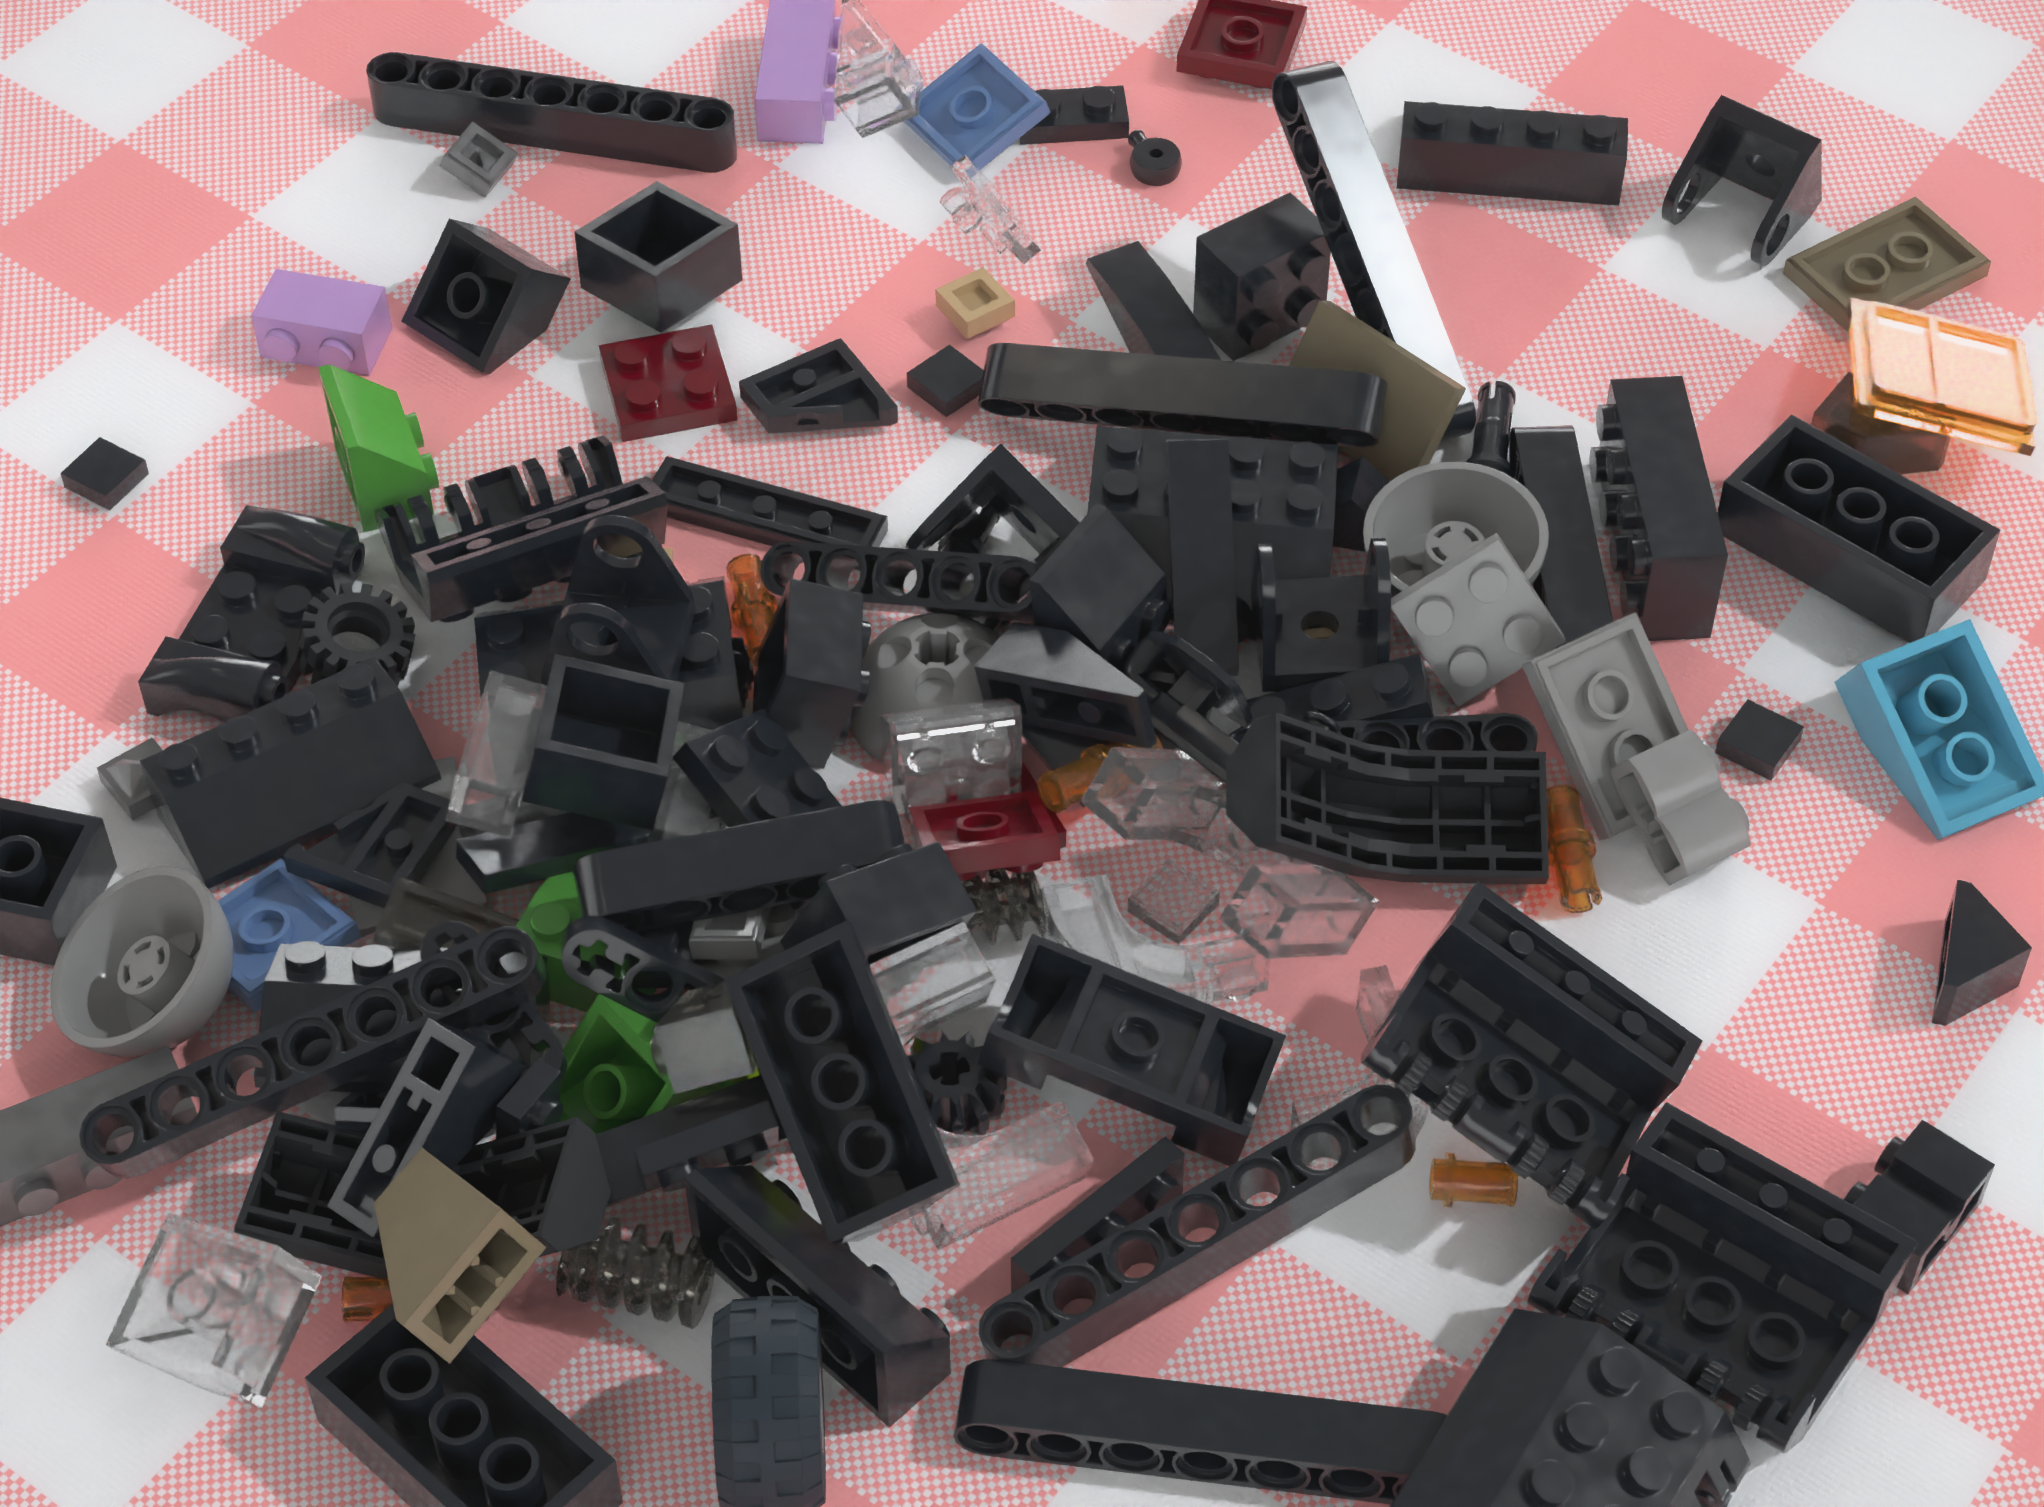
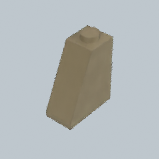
[374,1147,546,1364]

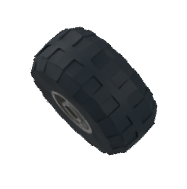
[711,1296,826,1507]

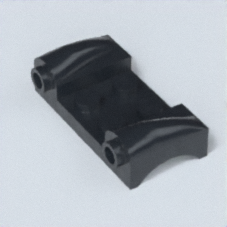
[138,505,365,722]
[977,933,1286,1166]

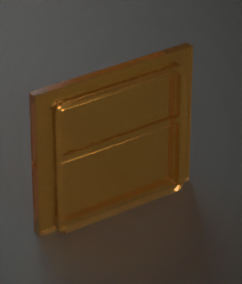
[1847,298,2037,456]

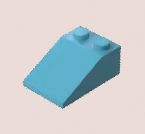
[1834,619,2044,840]

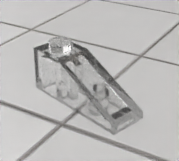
[834,0,924,138]

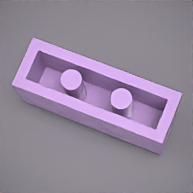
[755,0,846,144]

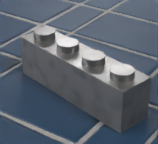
[0,1045,197,1227]

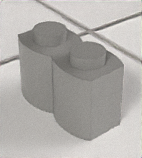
[1610,729,1751,886]

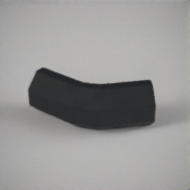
[1226,712,1549,884]
[234,1111,611,1280]

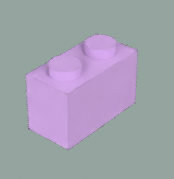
[251,268,393,376]

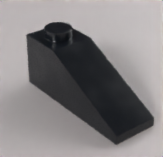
[974,622,1157,749]
[327,1017,525,1240]

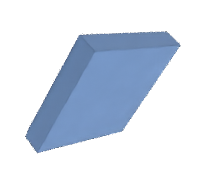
[898,43,1051,181]
[218,858,362,1013]

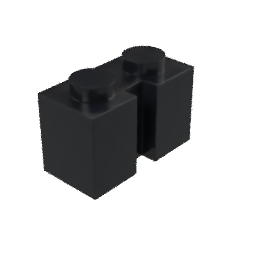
[1844,1119,1995,1294]

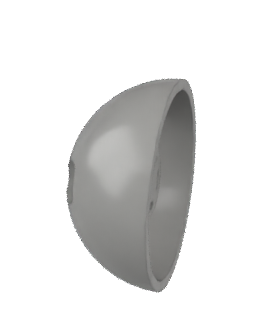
[1363,462,1549,598]
[850,613,1022,776]
[50,866,234,1057]

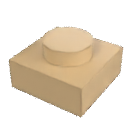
[935,267,1015,339]

